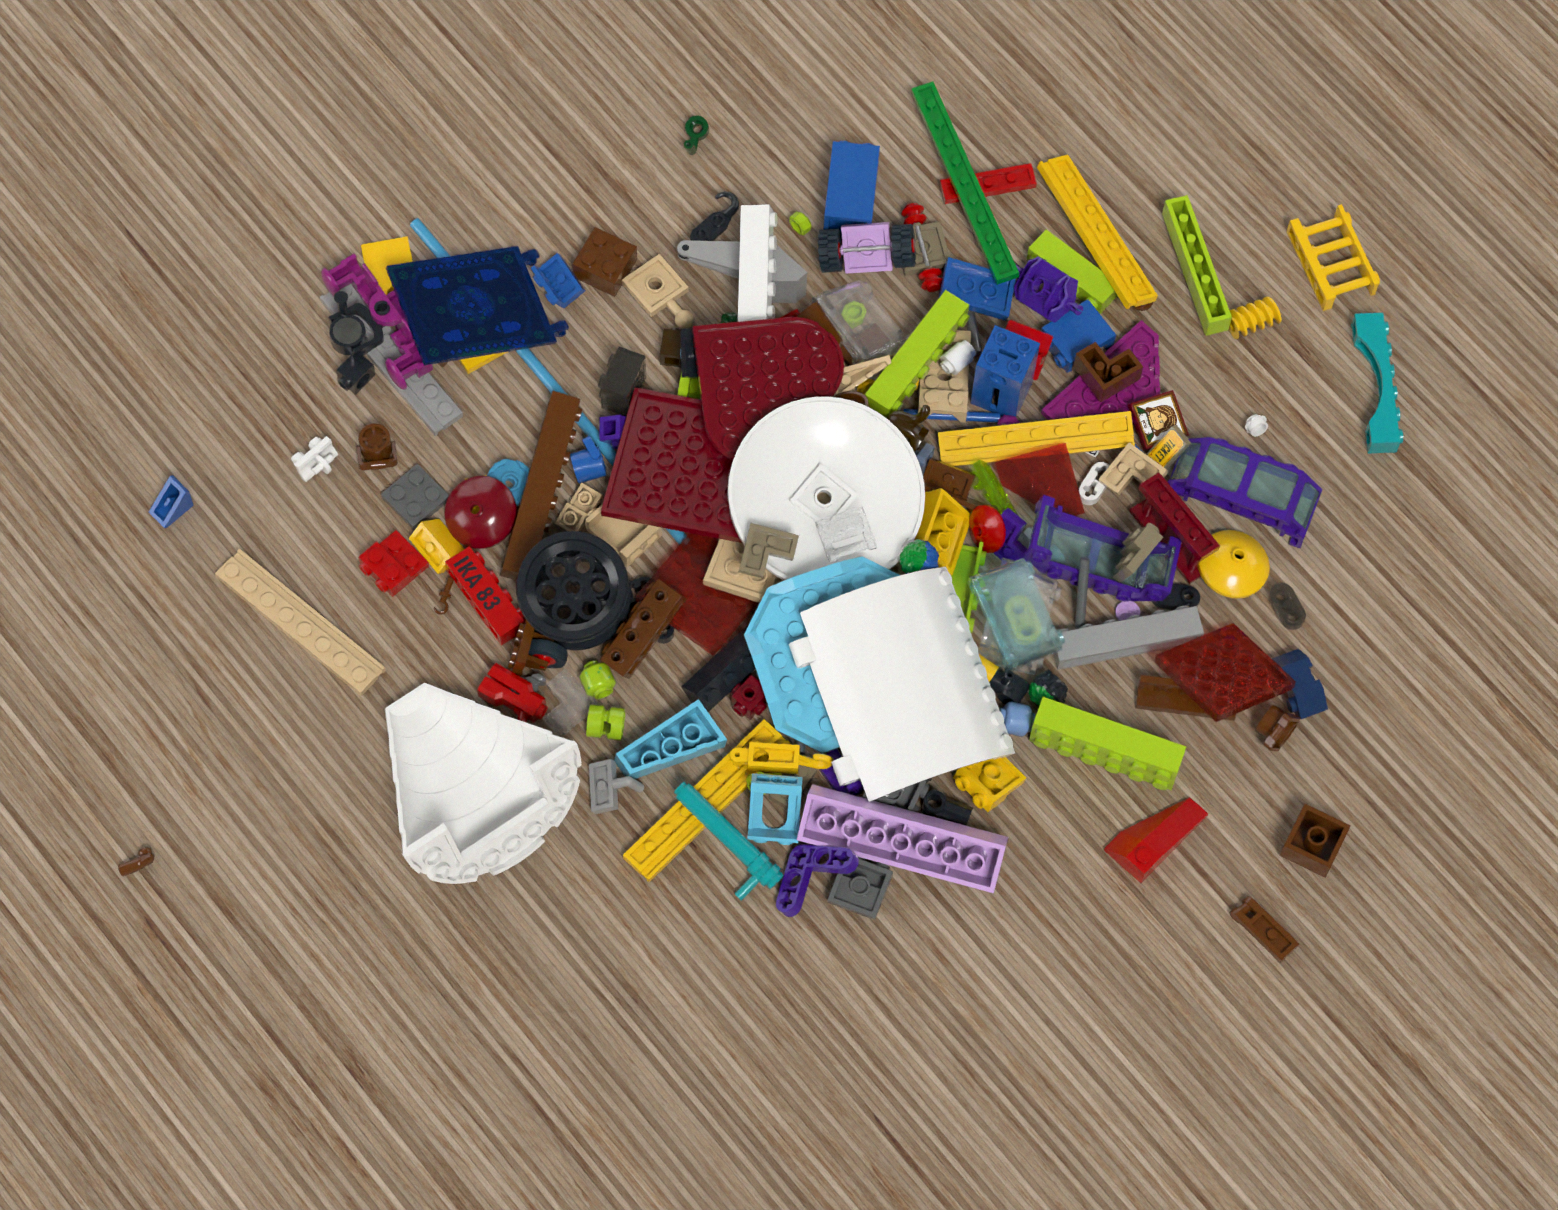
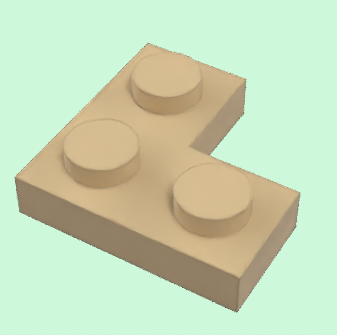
[1098,443,1168,496]

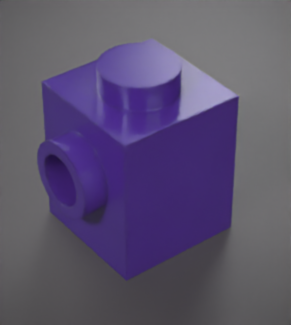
[599,415,626,449]

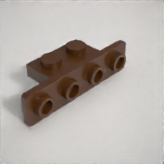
[923,458,987,513]

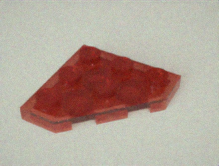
[995,443,1085,516]

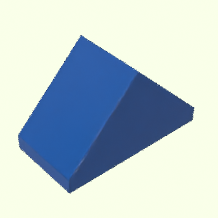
[149,475,194,528]

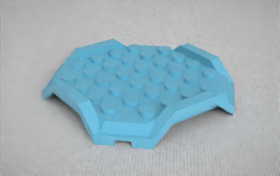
[744,556,900,754]

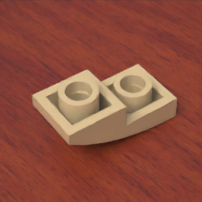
[555,483,604,532]

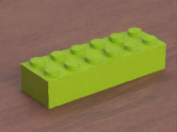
[1029,697,1186,791]

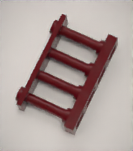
[1130,472,1220,584]

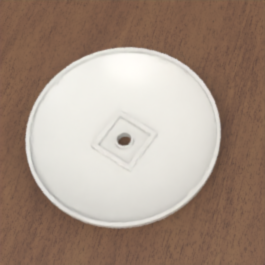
[728,397,925,580]

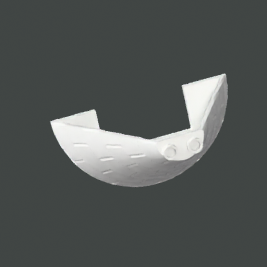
[385,683,581,884]

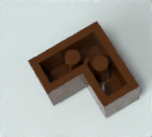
[1073,342,1143,402]

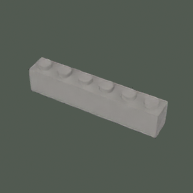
[1050,606,1204,670]

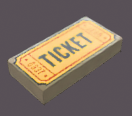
[1146,425,1191,469]

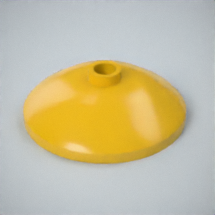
[1198,530,1270,598]

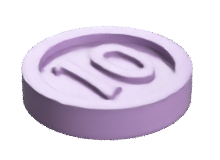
[1115,601,1140,621]

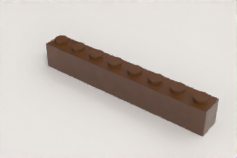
[499,391,583,580]

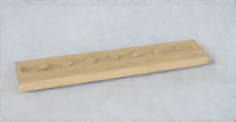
[215,549,386,696]

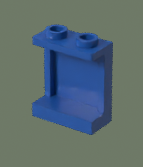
[1041,299,1116,373]

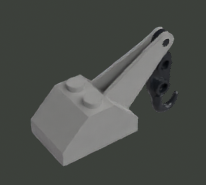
[677,191,807,303]

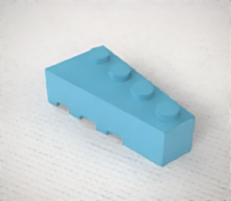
[614,699,727,779]

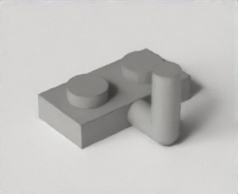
[589,759,644,814]

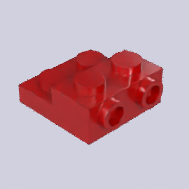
[358,530,429,597]

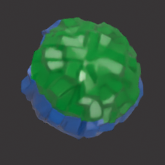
[899,539,939,574]

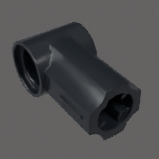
[921,790,973,826]

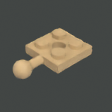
[622,254,694,329]

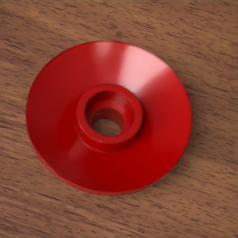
[969,505,1006,553]

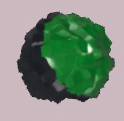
[1028,669,1068,708]

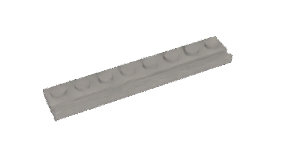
[320,284,463,436]

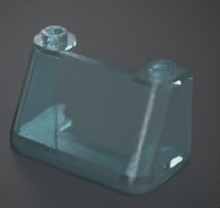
[967,558,1065,672]

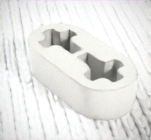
[1078,462,1110,505]

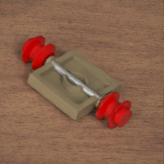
[901,203,950,292]

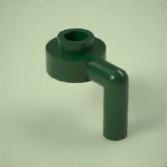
[684,116,709,155]

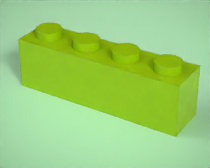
[1027,229,1117,314]

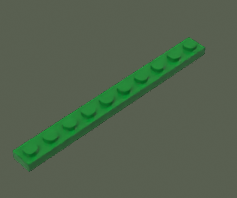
[911,81,1019,285]

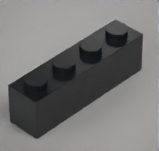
[681,624,756,712]

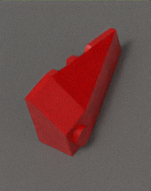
[1104,797,1208,883]

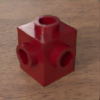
[731,675,767,720]

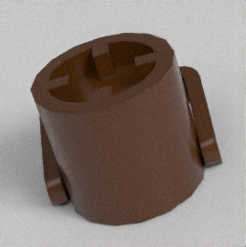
[356,423,398,471]
[1255,705,1301,751]

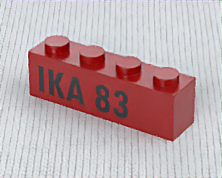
[445,546,526,646]

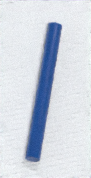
[904,409,1000,423]

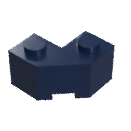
[1271,649,1328,719]

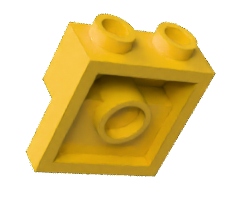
[953,757,1026,812]

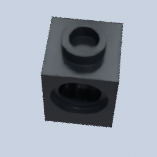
[336,355,375,394]

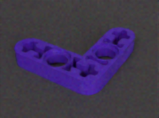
[776,845,859,917]

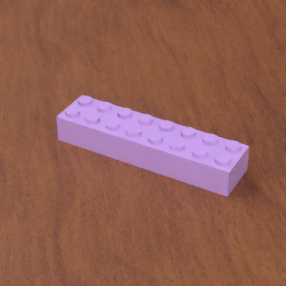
[797,784,1009,893]

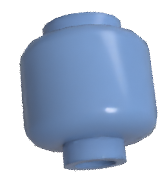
[999,702,1035,737]

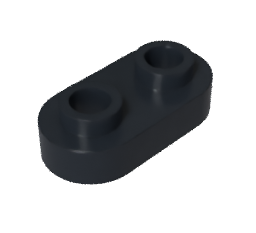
[1152,582,1200,610]

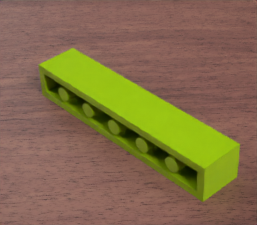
[1162,195,1232,336]
[865,290,970,418]

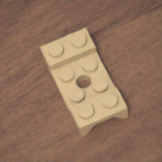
[918,330,971,423]

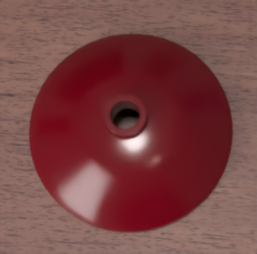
[445,476,517,549]

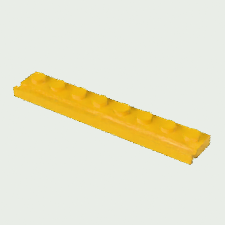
[1037,155,1158,309]
[938,411,1135,466]
[623,719,790,882]

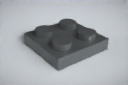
[381,464,449,530]

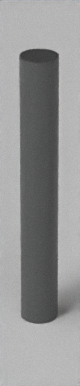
[1075,557,1090,629]

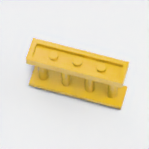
[1286,204,1380,311]

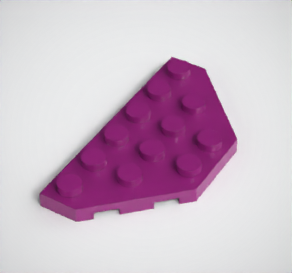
[1041,320,1161,425]

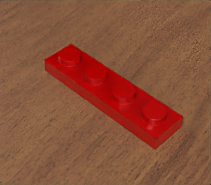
[940,163,1037,204]

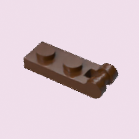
[1229,896,1299,963]

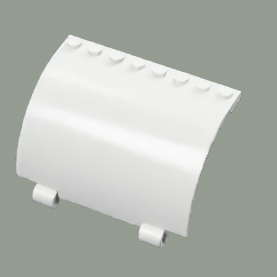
[789,567,1015,802]

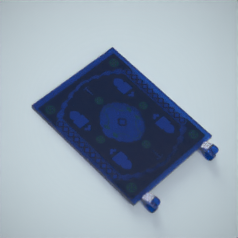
[386,246,569,366]

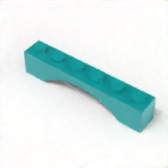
[1351,313,1403,454]

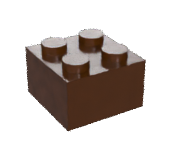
[572,227,637,297]
[1280,804,1351,878]

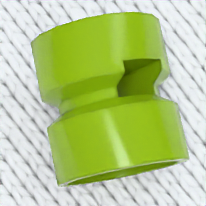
[586,704,625,741]

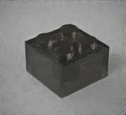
[598,347,646,417]

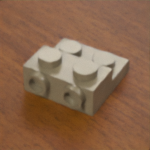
[1113,523,1163,583]

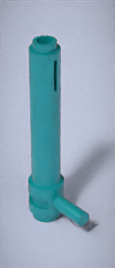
[674,782,784,901]

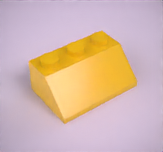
[914,488,971,575]

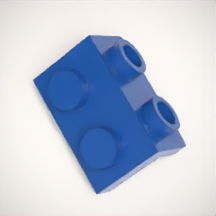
[531,253,586,308]

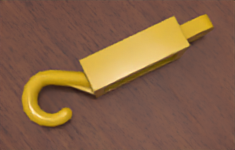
[730,742,834,774]

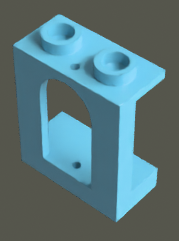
[747,773,803,845]

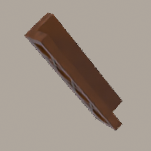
[1135,675,1240,721]

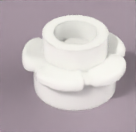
[1245,414,1268,437]

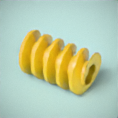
[1229,296,1282,339]

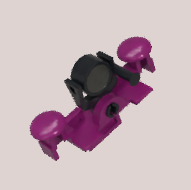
[321,254,448,390]

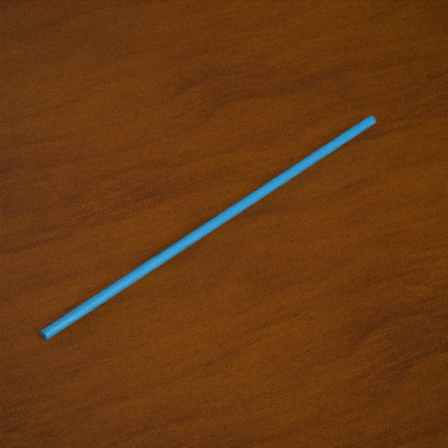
[410,218,710,575]

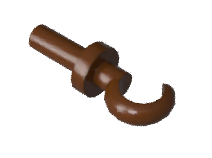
[434,578,454,615]

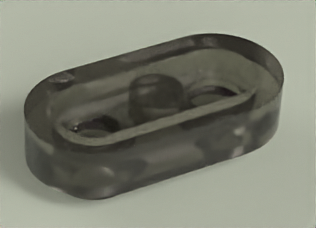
[1269,583,1306,630]

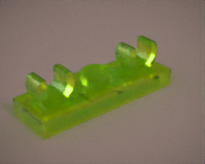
[971,460,1019,516]

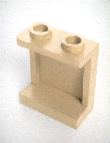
[585,505,662,567]

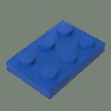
[939,257,1016,321]

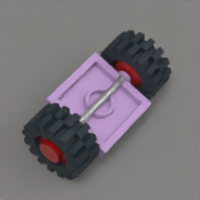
[818,222,916,274]

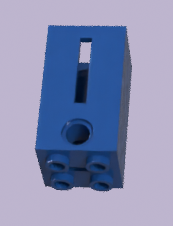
[824,141,880,237]
[970,325,1040,418]

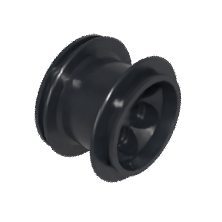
[516,531,632,651]

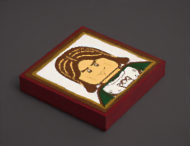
[1128,390,1189,450]

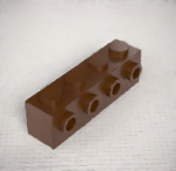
[600,579,687,679]

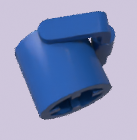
[570,435,607,484]

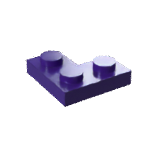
[993,508,1031,576]

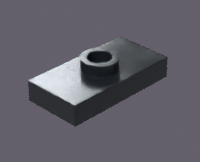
[681,328,698,379]

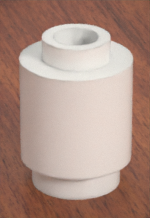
[940,340,976,375]

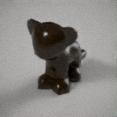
[886,405,930,453]

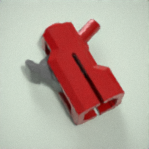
[477,663,548,723]

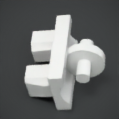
[291,436,338,482]

